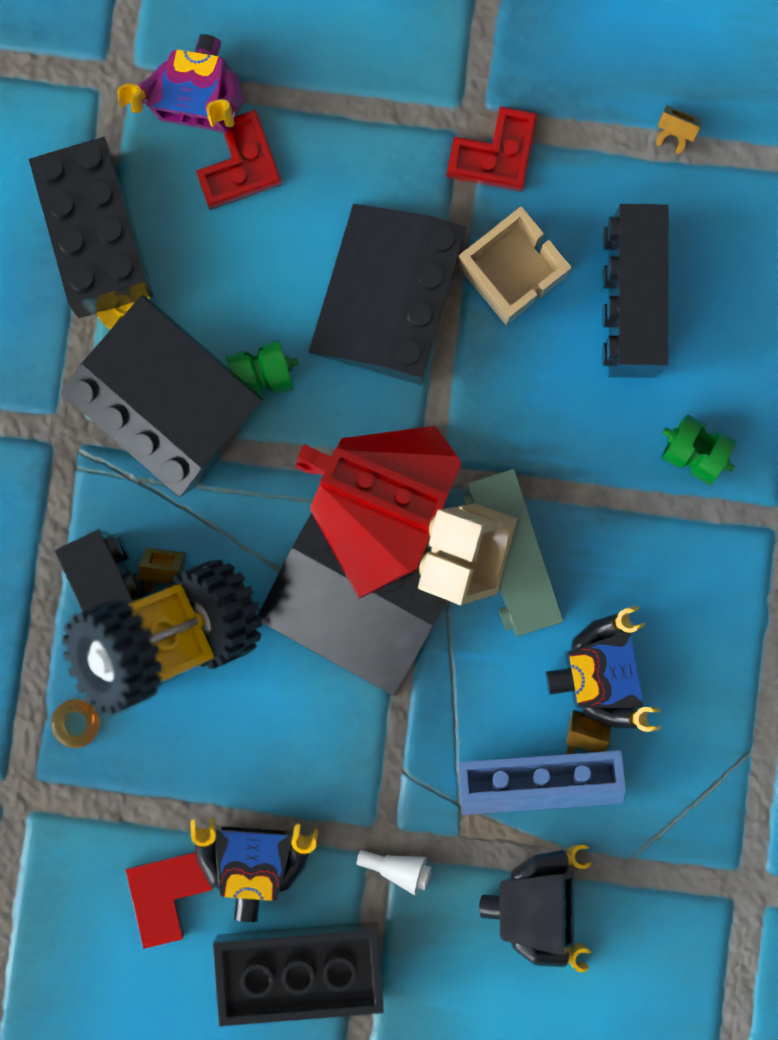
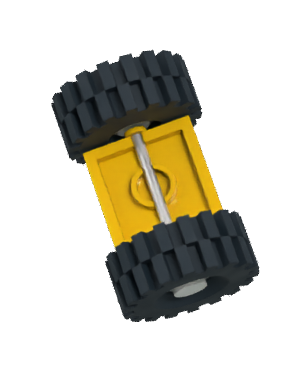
[63,560,262,715]

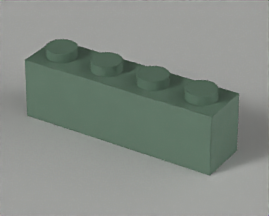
[462,469,563,637]

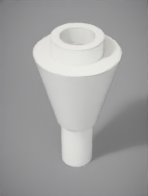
[356,850,432,896]

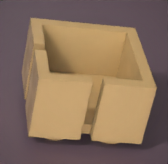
[457,206,572,326]
[418,503,517,605]

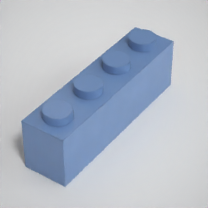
[458,751,626,815]

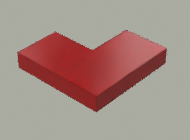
[446,106,537,192]
[196,110,282,210]
[125,851,214,949]

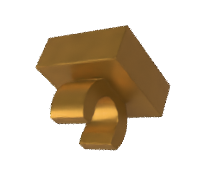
[656,105,702,155]
[138,547,185,593]
[566,710,611,754]

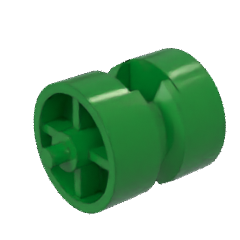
[226,340,299,397]
[661,414,736,486]

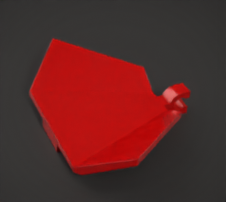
[295,425,461,599]

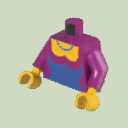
[117,34,245,133]

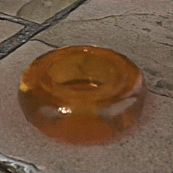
[51,699,100,749]

